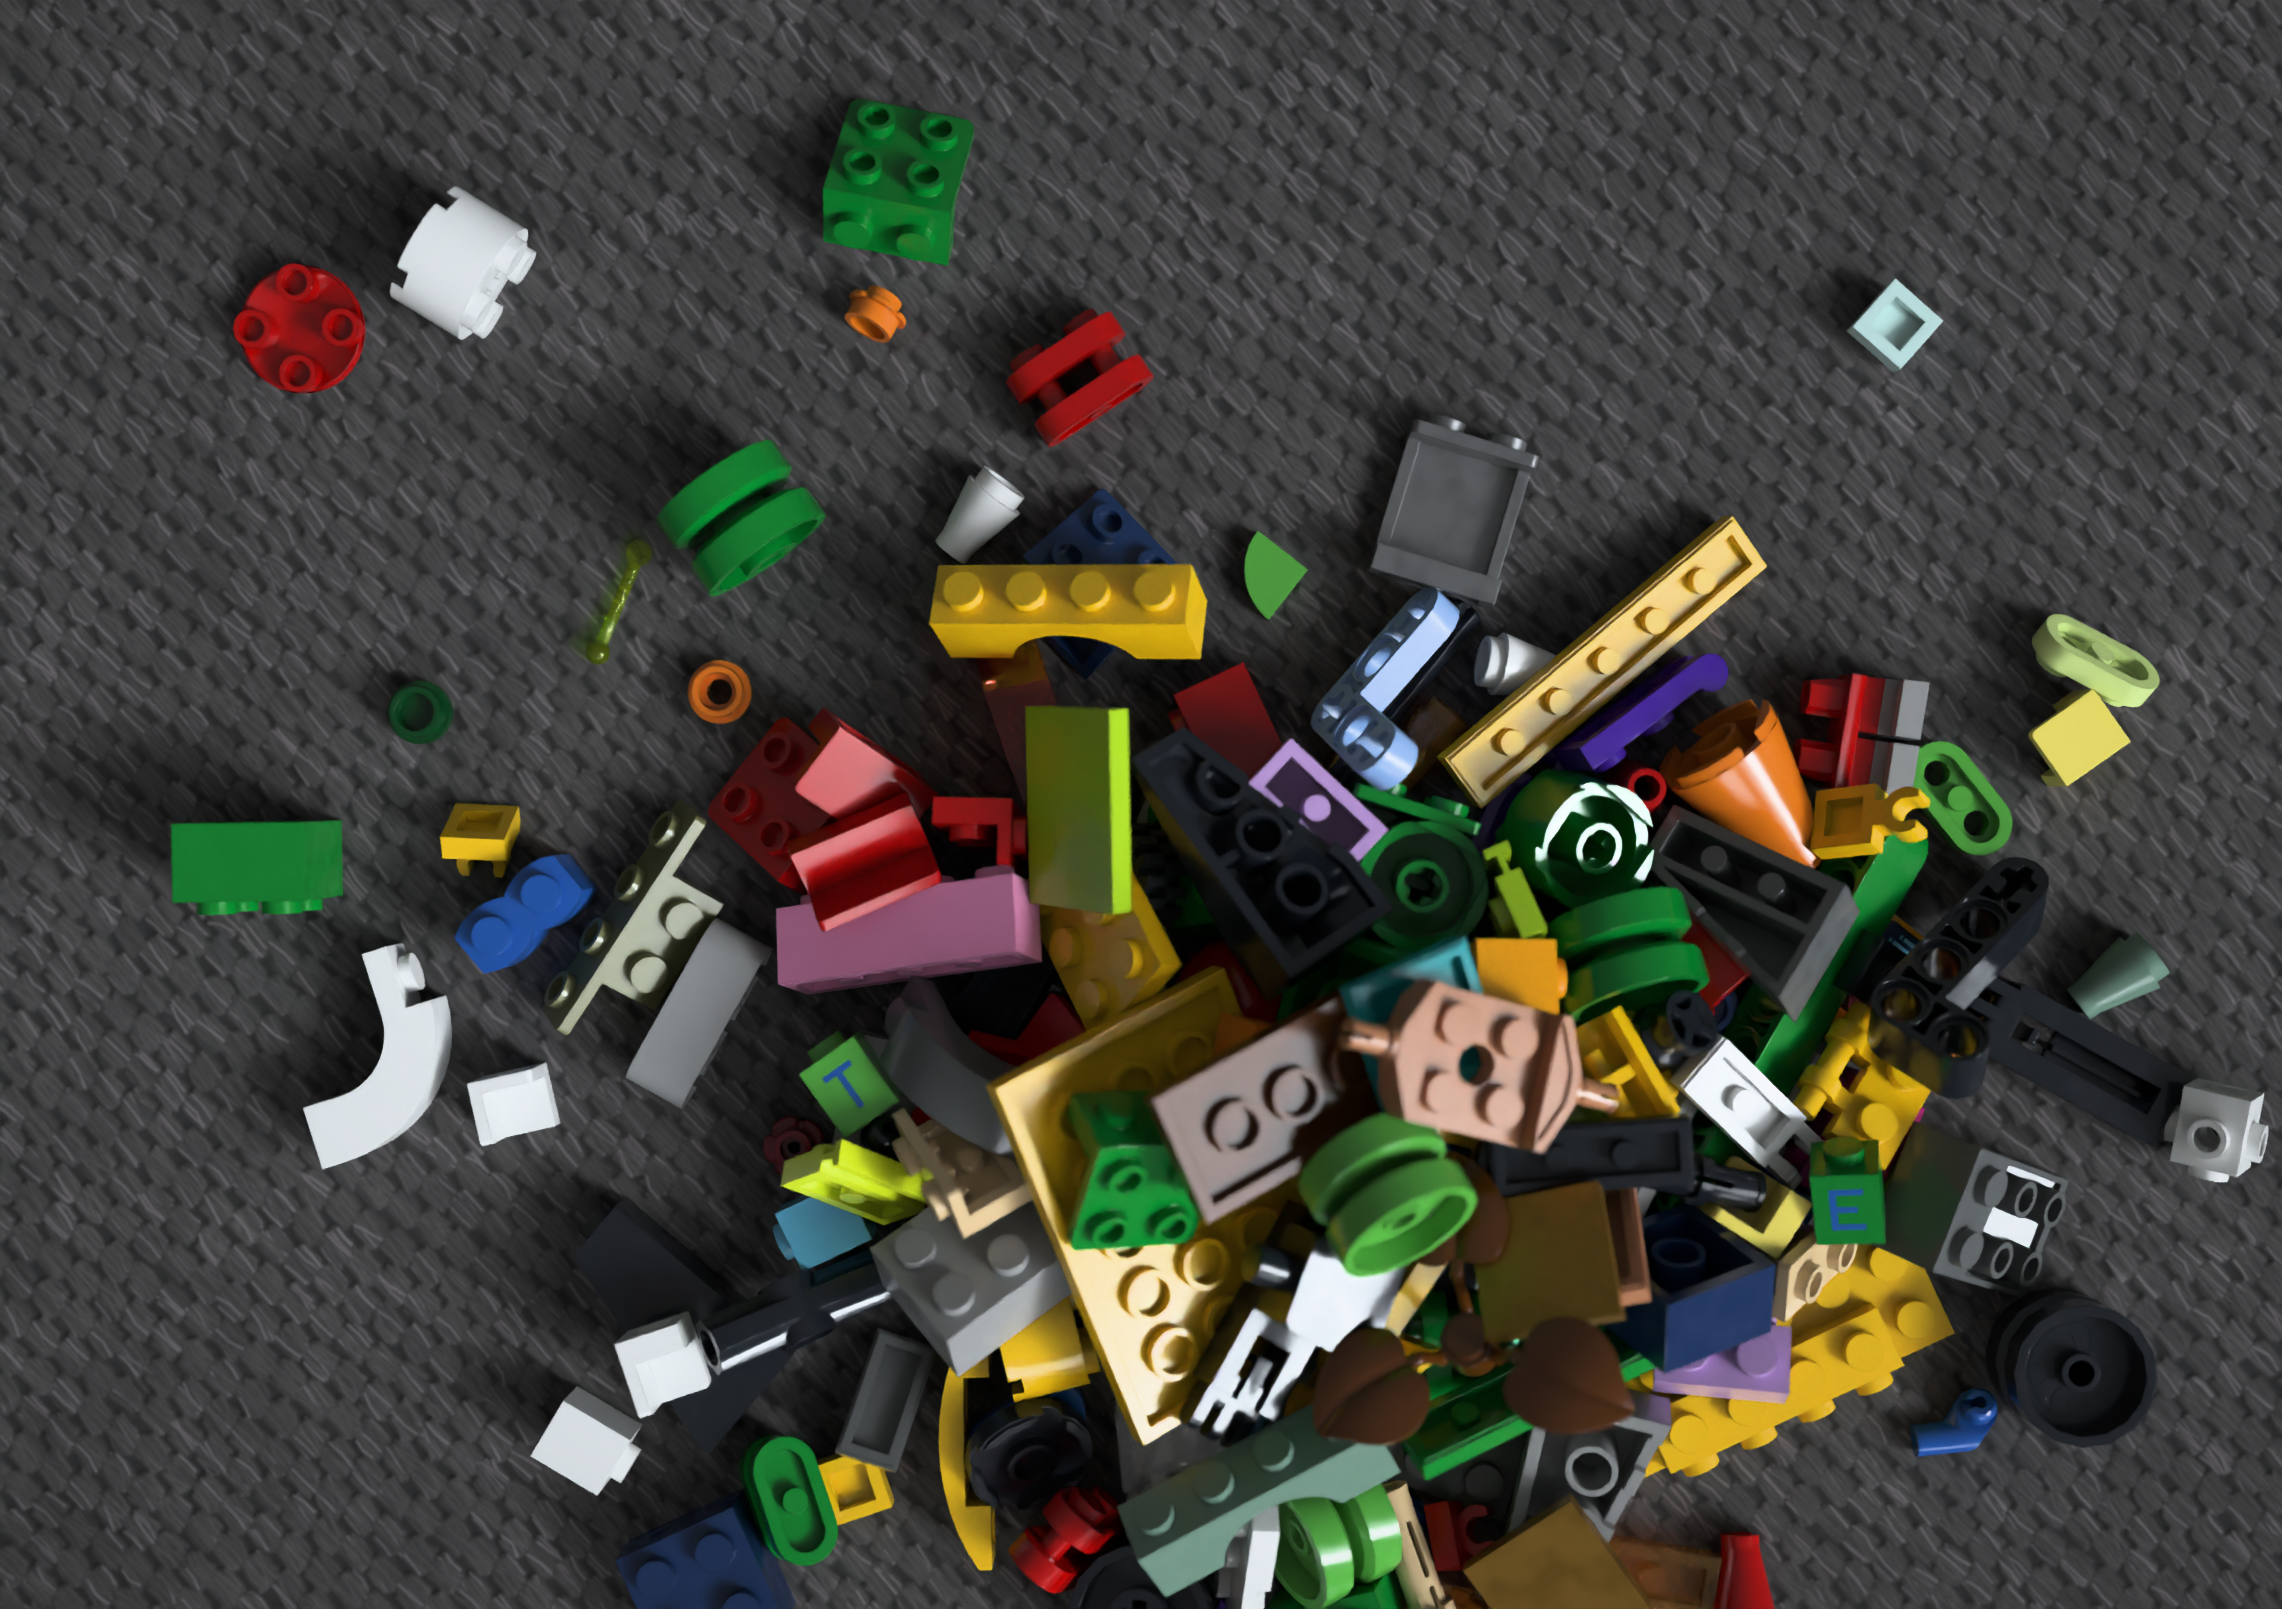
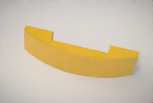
[938,1352,996,1571]

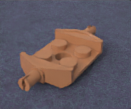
[1339,979,1619,1153]

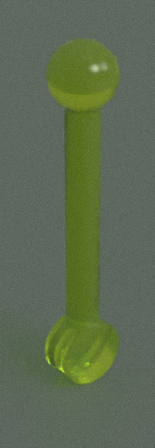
[585,540,653,665]

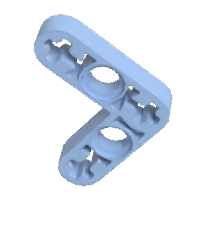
[1310,587,1460,791]

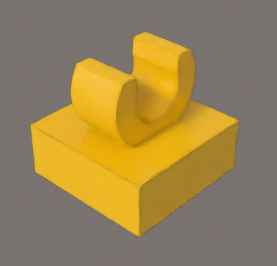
[440,803,520,877]

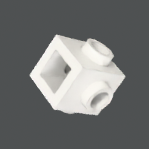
[2164,1078,2269,1182]

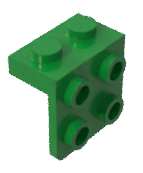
[823,99,974,266]
[1066,1090,1199,1251]

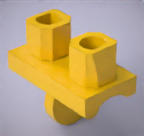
[1575,1005,1681,1118]

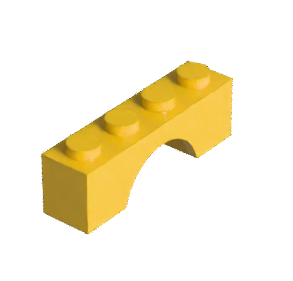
[929,564,1207,659]

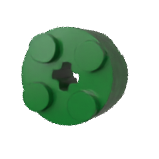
[1495,769,1654,909]
[1359,817,1489,952]

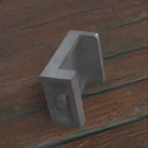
[1366,414,1539,609]

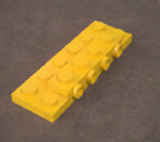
[1625,1244,1955,1478]

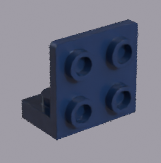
[1016,489,1178,680]

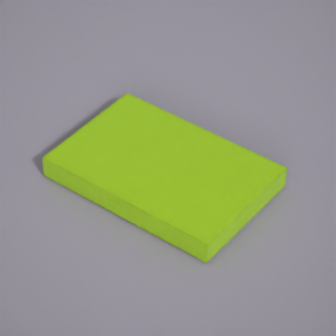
[1025,705,1132,914]

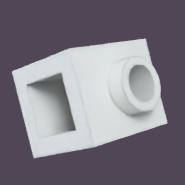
[531,1386,642,1495]

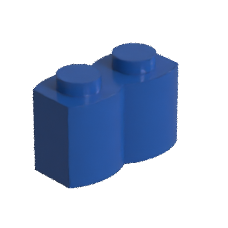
[454,854,598,973]

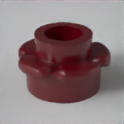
[763,1116,825,1176]

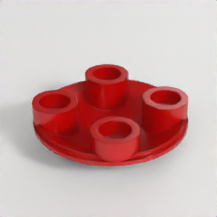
[233,263,366,394]

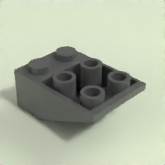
[1871,1121,2069,1298]

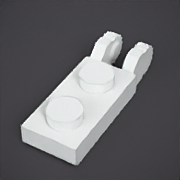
[1670,1033,1824,1190]

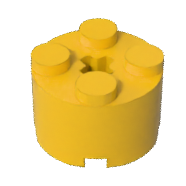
[1000,1293,1101,1403]

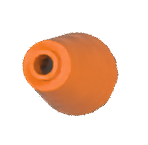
[1659,699,1822,869]

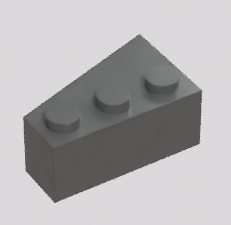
[1649,805,1860,1023]

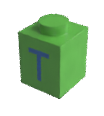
[799,1030,904,1139]

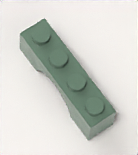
[1117,1403,1401,1597]

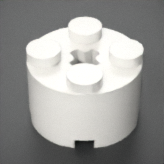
[390,186,536,340]

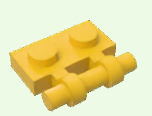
[1792,1002,1931,1171]

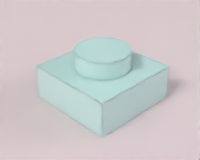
[1846,278,1943,373]

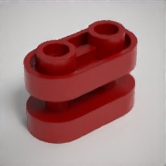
[1005,308,1154,447]
[1008,1486,1125,1594]

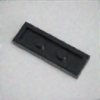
[1486,1113,1695,1197]

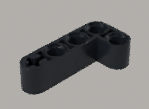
[1867,857,2049,1099]

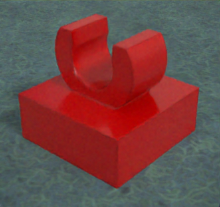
[1424,1501,1496,1571]

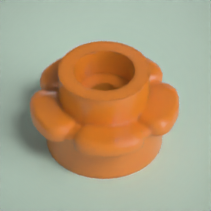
[845,285,906,343]

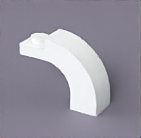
[303,943,452,1169]

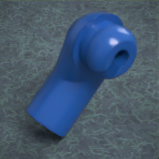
[1910,1387,1998,1457]

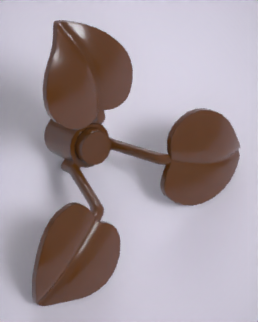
[1313,1151,1635,1446]

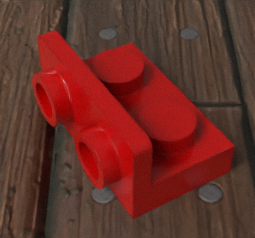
[932,797,1029,877]

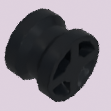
[1631,990,1717,1069]

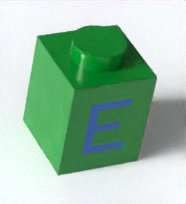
[1809,1136,1885,1245]

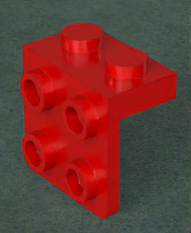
[708,718,839,896]

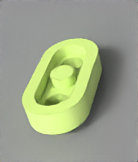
[2032,614,2160,707]

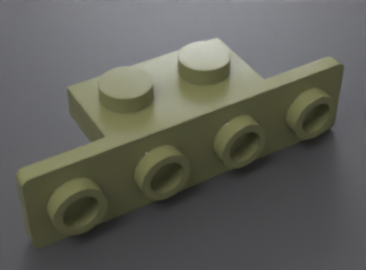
[543,799,724,1035]

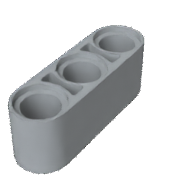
[626,918,773,1109]

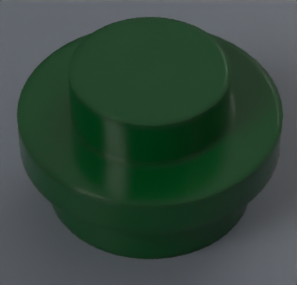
[388,681,453,744]

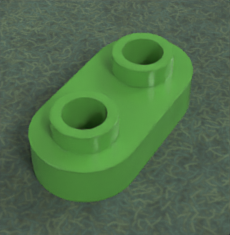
[1913,741,2012,856]

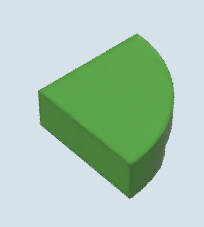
[1244,531,1308,621]

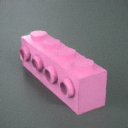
[776,866,1042,995]

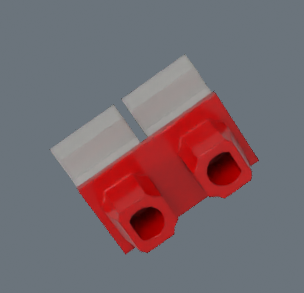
[1792,674,1930,796]

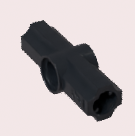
[696,1249,894,1376]

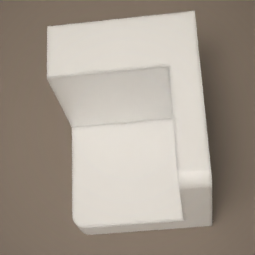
[467,1062,560,1146]
[614,1311,711,1418]

